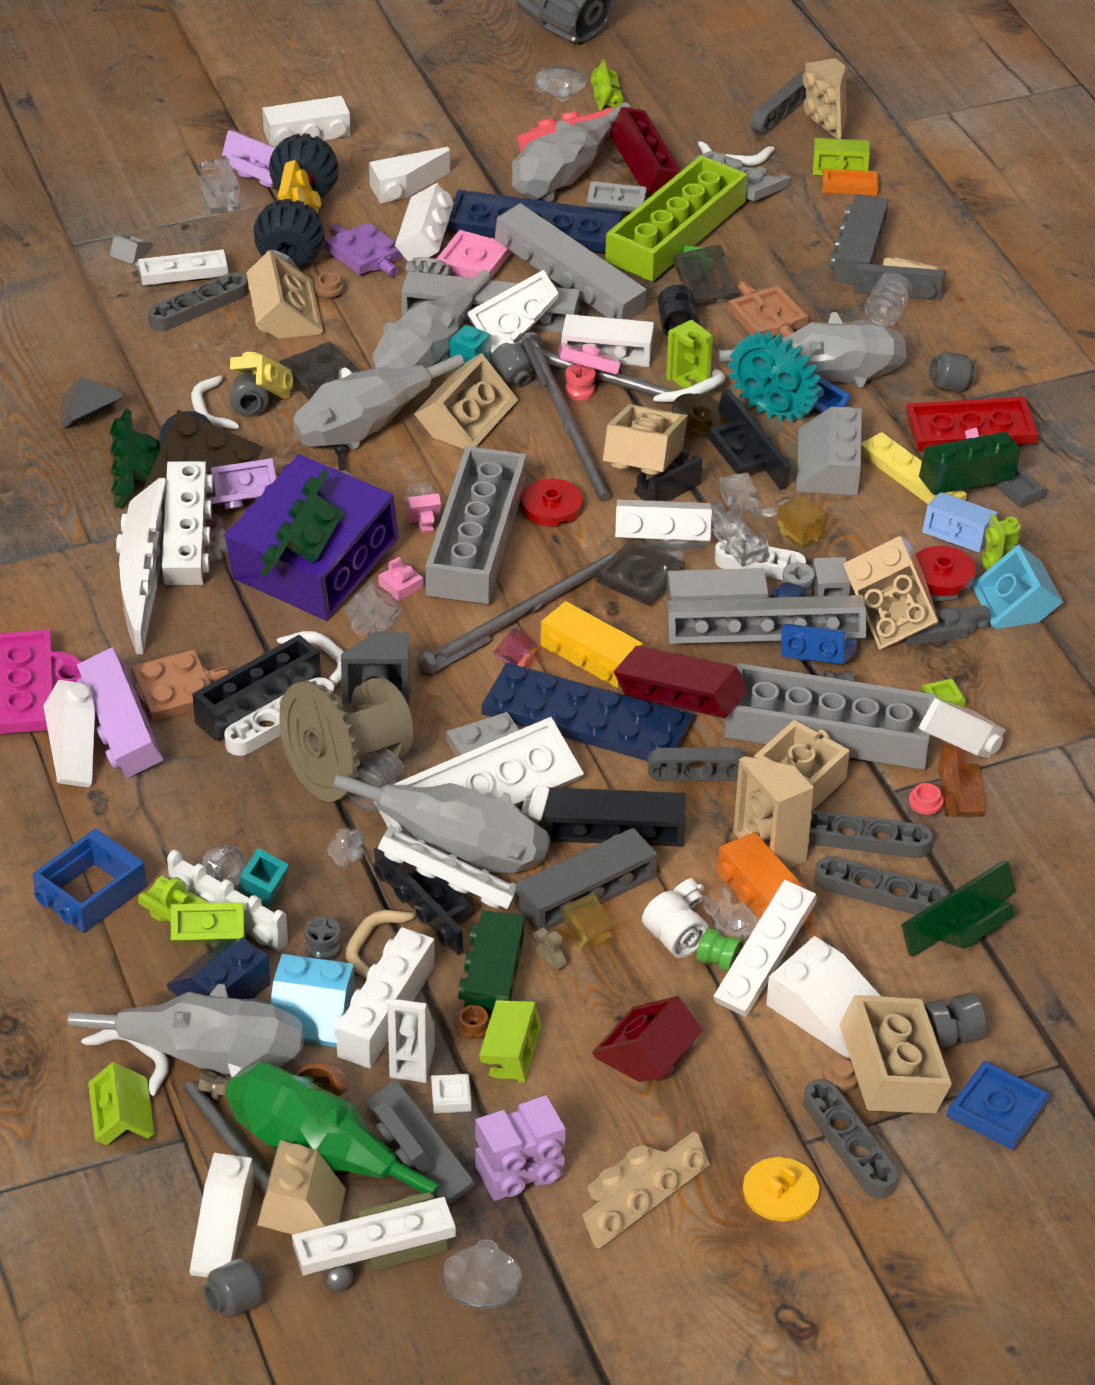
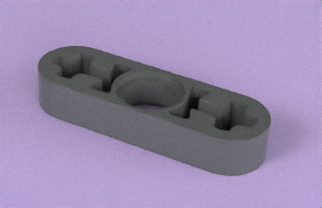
[647,747,745,781]

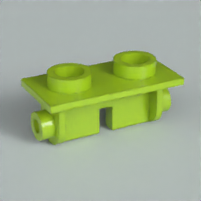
[591,60,624,111]
[982,513,1021,570]

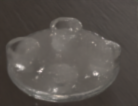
[534,65,587,101]
[443,1239,522,1309]

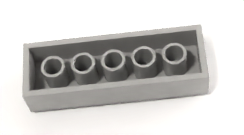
[425,446,527,604]
[724,663,937,770]

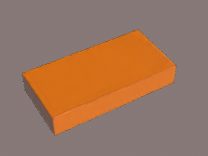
[822,169,878,196]

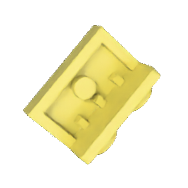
[230,352,293,399]

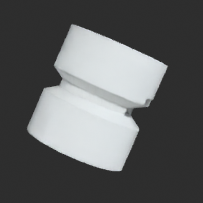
[642,891,709,958]

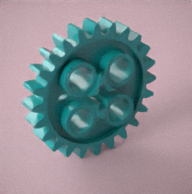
[728,331,822,422]

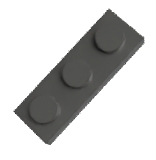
[854,263,944,300]

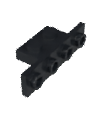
[707,388,791,490]
[373,846,472,955]

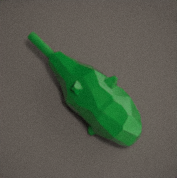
[226,1061,440,1197]

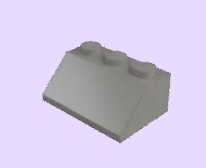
[796,407,862,495]

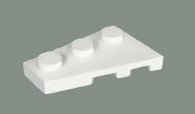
[467,270,559,355]

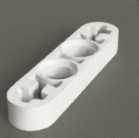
[224,678,334,756]

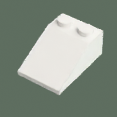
[766,936,880,1060]

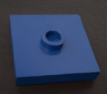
[947,1060,1050,1150]

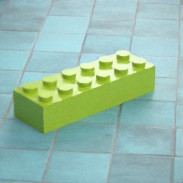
[605,155,748,282]

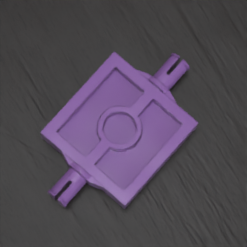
[324,223,404,278]

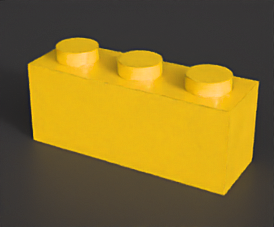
[541,601,643,688]

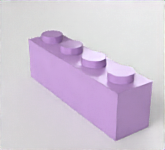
[77,647,164,778]

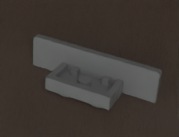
[365,1080,475,1206]

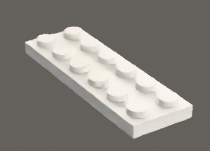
[374,717,584,841]

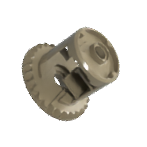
[279,677,414,802]

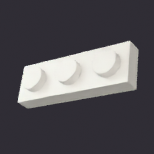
[138,249,228,285]

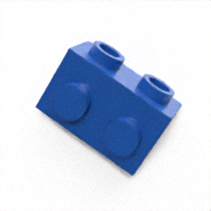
[781,624,857,664]

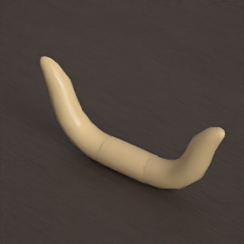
[346,910,416,979]

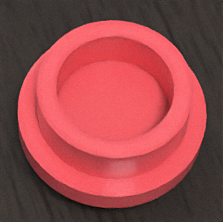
[909,783,944,815]

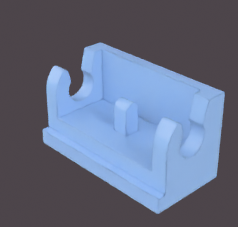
[922,492,998,553]

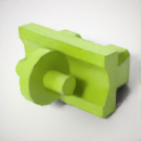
[138,875,209,922]

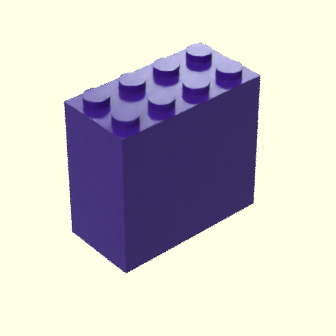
[225,454,399,621]

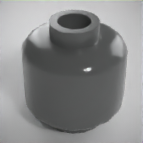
[490,343,534,387]
[929,351,975,393]
[229,373,269,417]
[203,1258,266,1318]

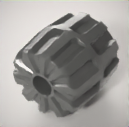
[516,0,615,44]

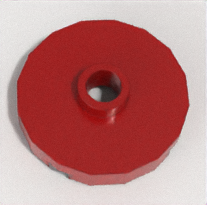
[521,478,583,527]
[915,546,976,596]

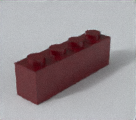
[610,106,681,198]
[613,645,748,719]

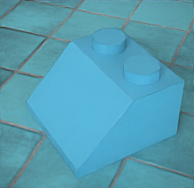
[971,544,1063,629]
[270,954,354,1047]

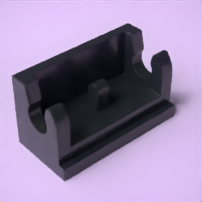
[634,449,703,501]

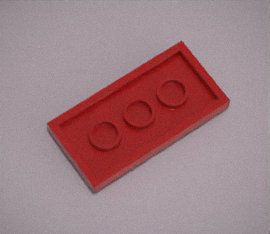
[906,396,1038,451]

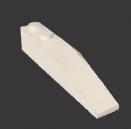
[116,478,166,654]

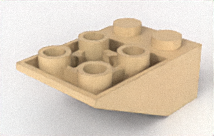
[803,58,847,139]
[843,536,939,651]

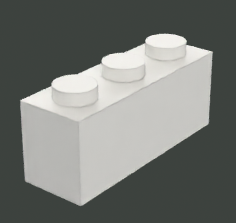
[262,96,350,147]
[395,183,454,261]
[562,314,654,367]
[615,499,712,541]

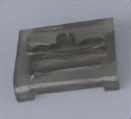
[673,245,740,308]

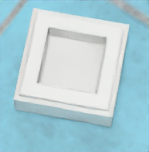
[521,785,549,824]
[431,1074,471,1113]

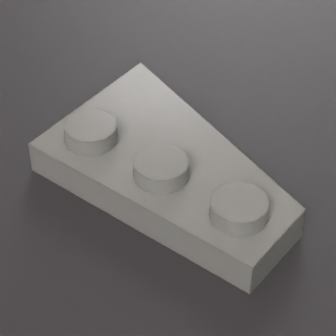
[693,150,791,201]

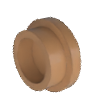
[315,272,344,298]
[823,1058,858,1094]

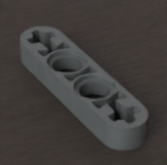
[751,71,806,135]
[148,272,248,331]
[809,810,933,858]
[814,856,949,915]
[803,1079,898,1199]

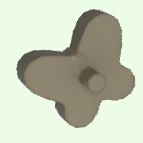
[533,927,567,971]
[198,1069,231,1100]

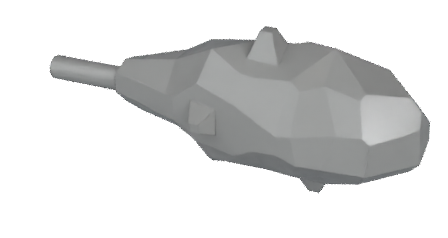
[512,102,631,202]
[372,269,491,369]
[718,312,907,388]
[293,354,464,450]
[333,773,550,873]
[68,984,304,1078]

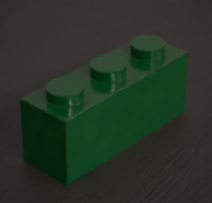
[919,432,1021,495]
[458,910,524,1018]

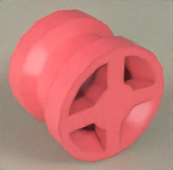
[565,364,595,401]

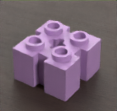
[475,1095,565,1201]

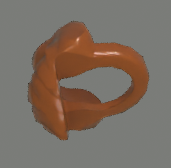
[296,1063,348,1097]

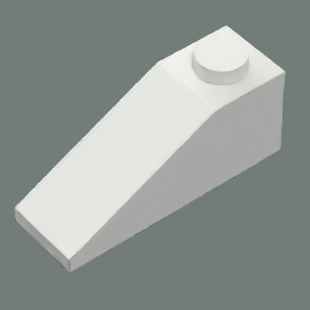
[369,147,450,203]
[43,680,95,788]
[919,698,1005,759]
[388,998,435,1083]
[190,1153,254,1277]

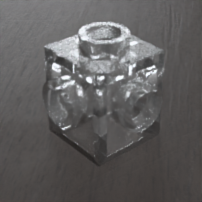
[344,582,403,636]

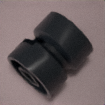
[658,285,699,336]

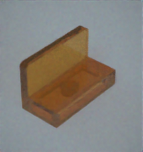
[938,744,986,817]

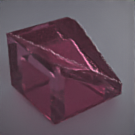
[493,627,538,667]

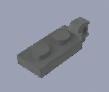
[904,606,990,645]

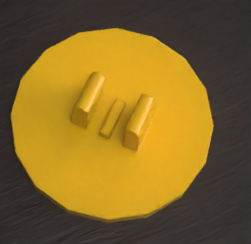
[742,1157,819,1222]

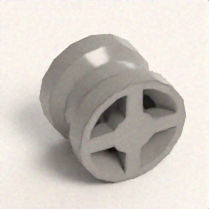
[782,562,815,597]

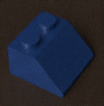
[167,937,270,999]

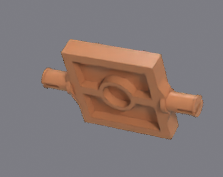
[728,280,808,337]
[131,650,229,722]

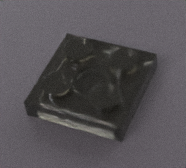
[279,342,360,399]
[596,538,685,606]

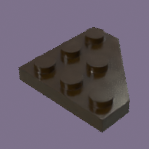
[143,410,263,490]

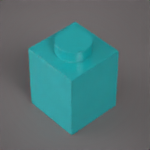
[450,324,491,370]
[238,848,289,909]

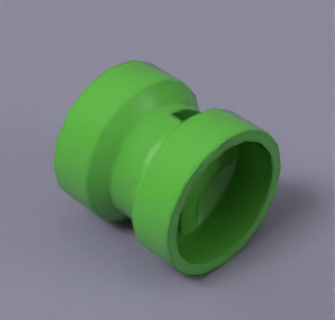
[696,927,744,972]

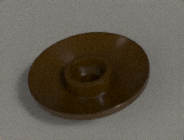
[672,393,728,436]

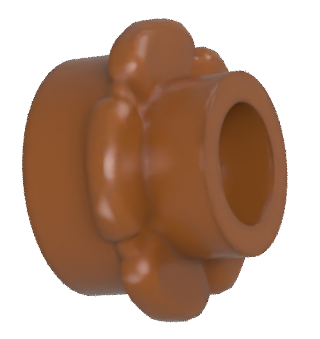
[455,1005,490,1039]

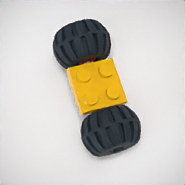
[253,133,339,268]

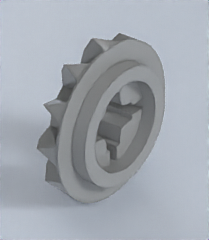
[405,257,452,276]

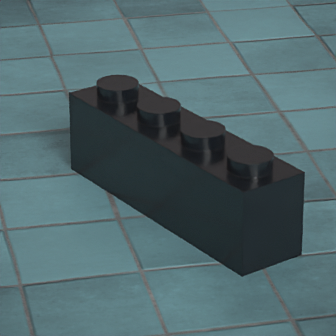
[192,635,321,741]
[545,787,685,847]

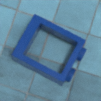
[32,828,147,933]

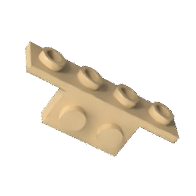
[582,1132,710,1249]

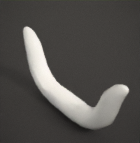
[698,141,775,166]
[653,369,725,402]
[191,375,239,429]
[277,631,344,689]
[81,1029,169,1096]

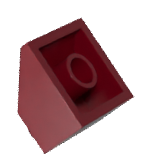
[592,996,703,1082]

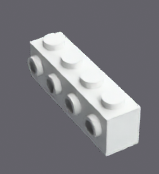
[162,462,213,585]
[333,927,435,1069]

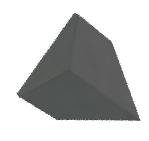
[61,377,123,429]

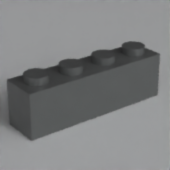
[830,194,888,285]
[515,828,657,931]

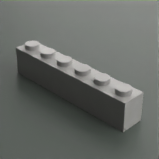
[494,203,647,320]
[401,271,580,333]
[667,595,866,644]

